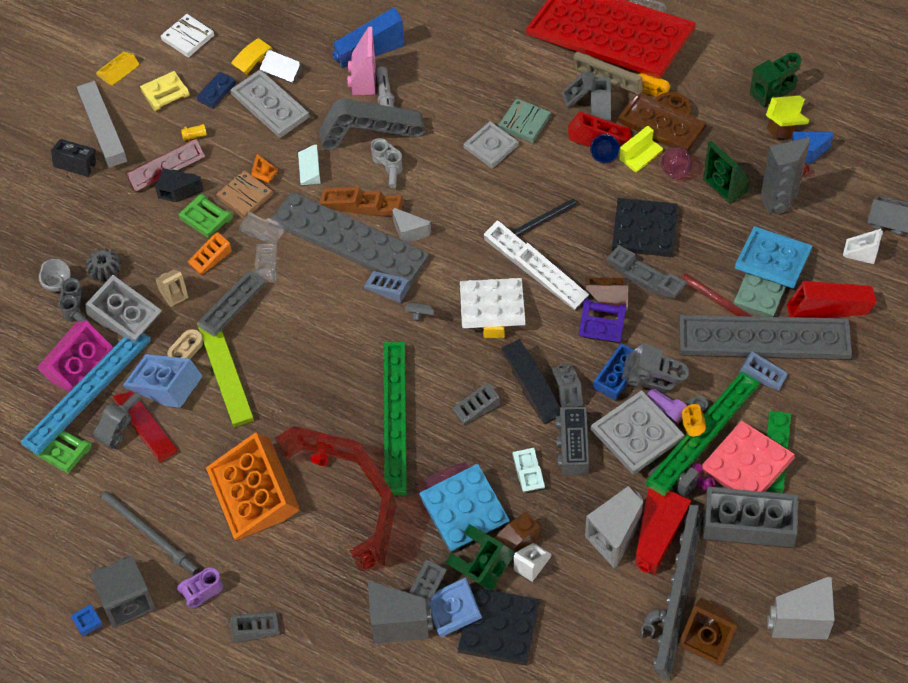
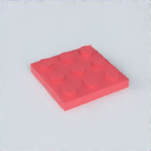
[702,421,795,492]

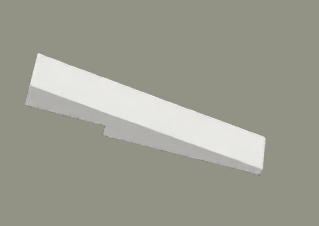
[484,220,589,310]

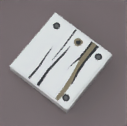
[161,14,214,58]

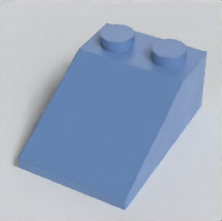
[123,354,202,408]

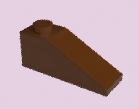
[473,511,540,560]

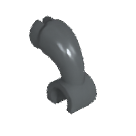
[640,608,667,639]

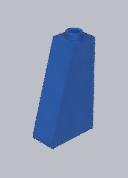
[332,8,405,68]

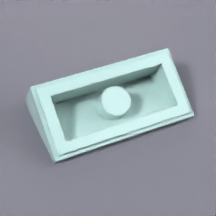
[298,144,320,185]

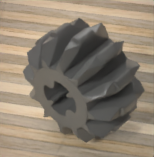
[86,248,121,283]

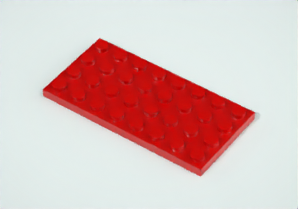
[526,0,696,79]

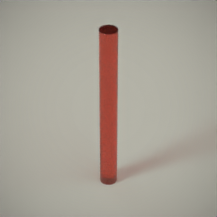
[681,273,753,317]

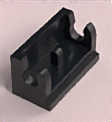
[51,139,96,177]

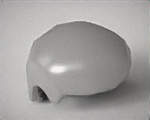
[39,259,71,292]

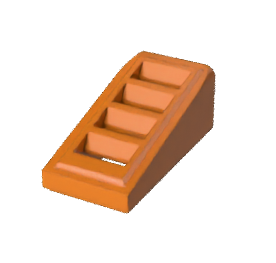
[188,232,232,275]

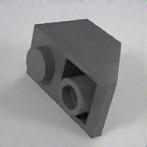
[590,77,611,122]

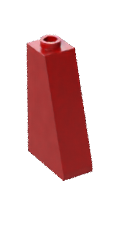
[787,281,877,318]
[635,487,691,575]

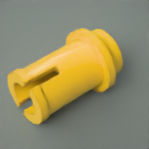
[181,124,207,142]

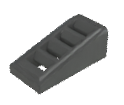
[452,383,500,426]
[230,612,280,643]

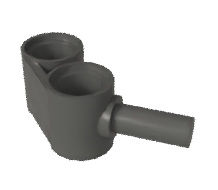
[59,278,92,325]
[94,392,142,449]

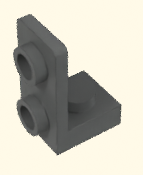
[552,364,583,407]
[648,460,699,498]

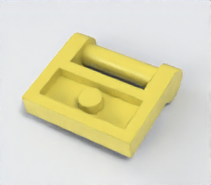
[140,71,190,111]

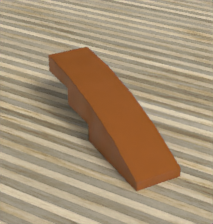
[319,187,404,216]

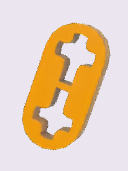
[638,73,670,97]
[682,404,706,437]

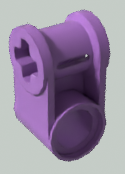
[177,568,223,609]

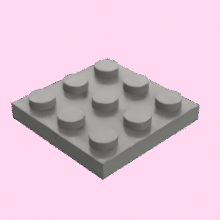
[591,390,684,475]

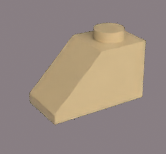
[156,269,188,307]

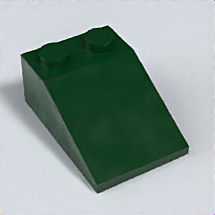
[703,141,750,204]

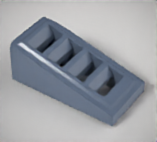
[364,271,410,303]
[738,351,788,391]

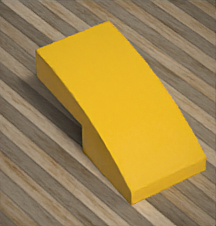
[231,38,273,75]

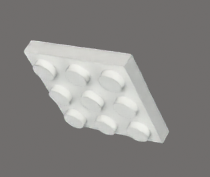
[460,278,525,328]

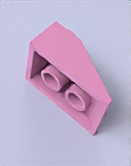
[348,27,376,95]

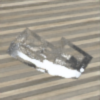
[239,212,285,244]

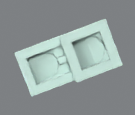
[512,448,545,493]

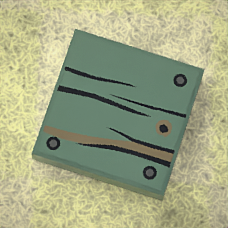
[498,98,551,143]

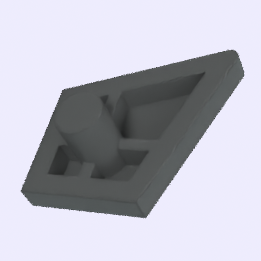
[405,302,434,320]

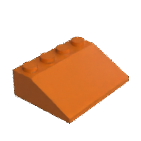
[206,432,300,540]

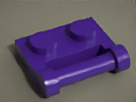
[579,298,627,342]

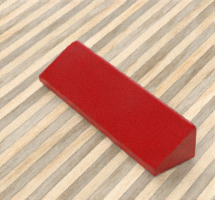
[113,391,178,463]

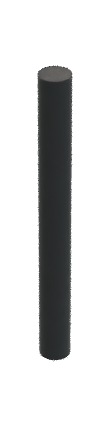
[511,198,576,237]

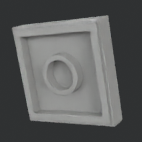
[463,121,519,169]

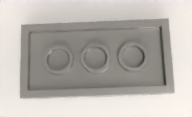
[231,70,310,138]

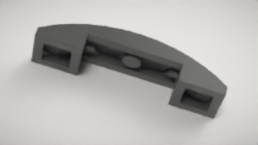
[607,245,687,298]

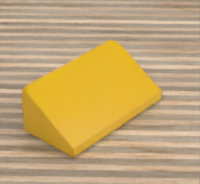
[96,52,139,86]

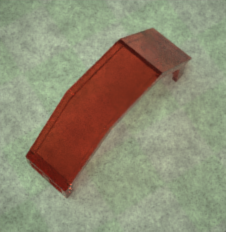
[275,426,396,571]

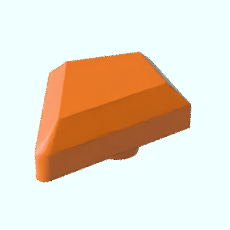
[251,154,278,183]

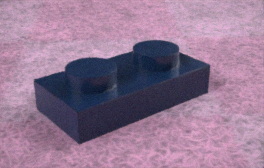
[197,72,236,109]

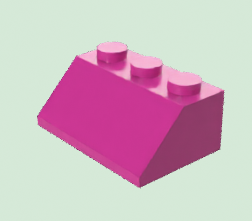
[37,320,114,392]

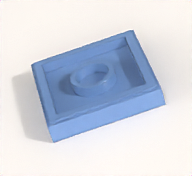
[428,577,482,637]

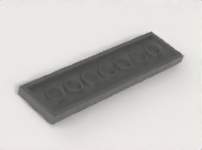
[270,191,429,285]
[679,315,852,359]

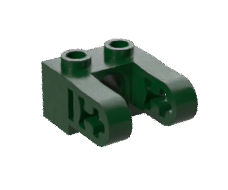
[749,53,802,108]
[445,524,516,591]

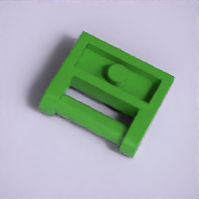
[178,194,233,239]
[33,430,92,474]

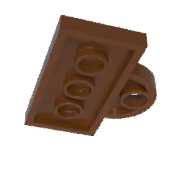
[618,92,706,154]

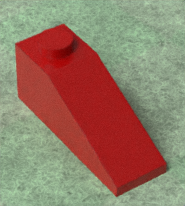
[568,111,631,146]

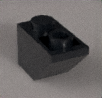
[155,168,203,203]

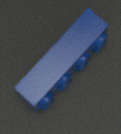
[593,343,634,401]

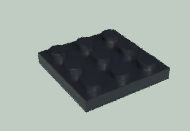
[612,198,678,257]
[458,587,540,666]

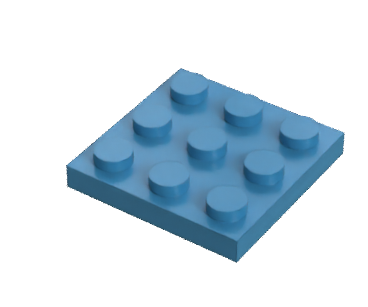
[735,226,813,288]
[419,464,510,553]

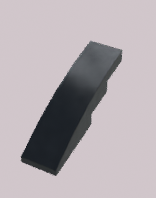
[501,339,560,425]

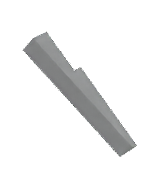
[77,81,127,168]

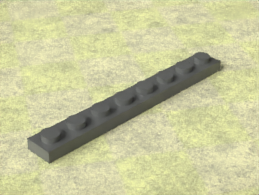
[654,505,704,680]

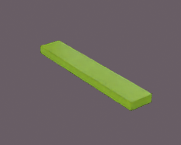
[197,323,254,428]

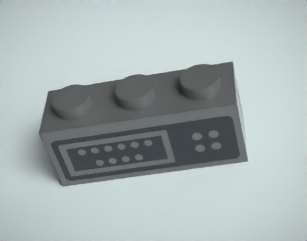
[556,407,589,475]

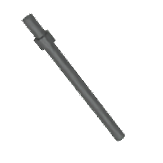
[101,491,199,575]

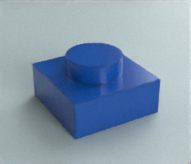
[71,604,103,637]

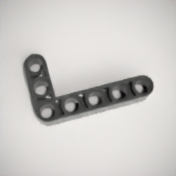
[319,99,425,150]

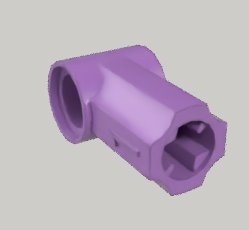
[647,389,687,427]

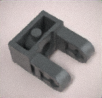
[622,343,689,393]

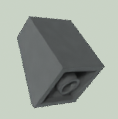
[90,556,156,628]
[368,582,433,644]

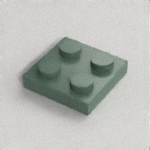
[733,273,786,317]

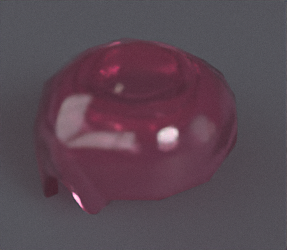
[660,147,692,179]

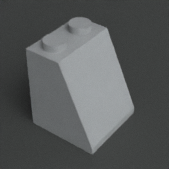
[585,486,643,568]
[767,577,834,639]

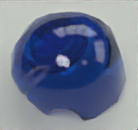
[590,134,620,164]

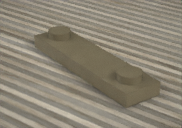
[573,52,643,94]

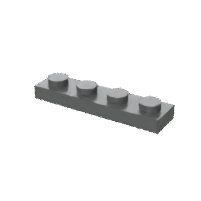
[198,270,266,337]

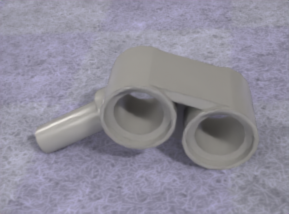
[371,138,403,188]

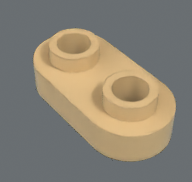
[167,329,203,359]

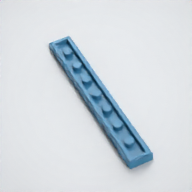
[21,333,151,455]

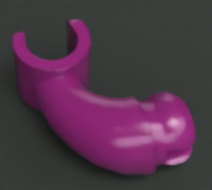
[685,463,715,491]

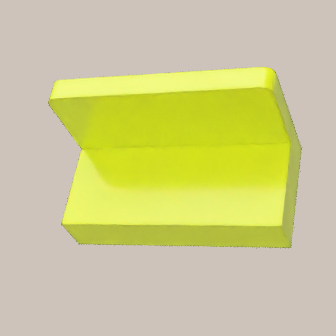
[766,96,809,126]
[619,126,663,172]

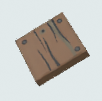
[216,170,273,219]

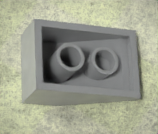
[86,275,162,342]

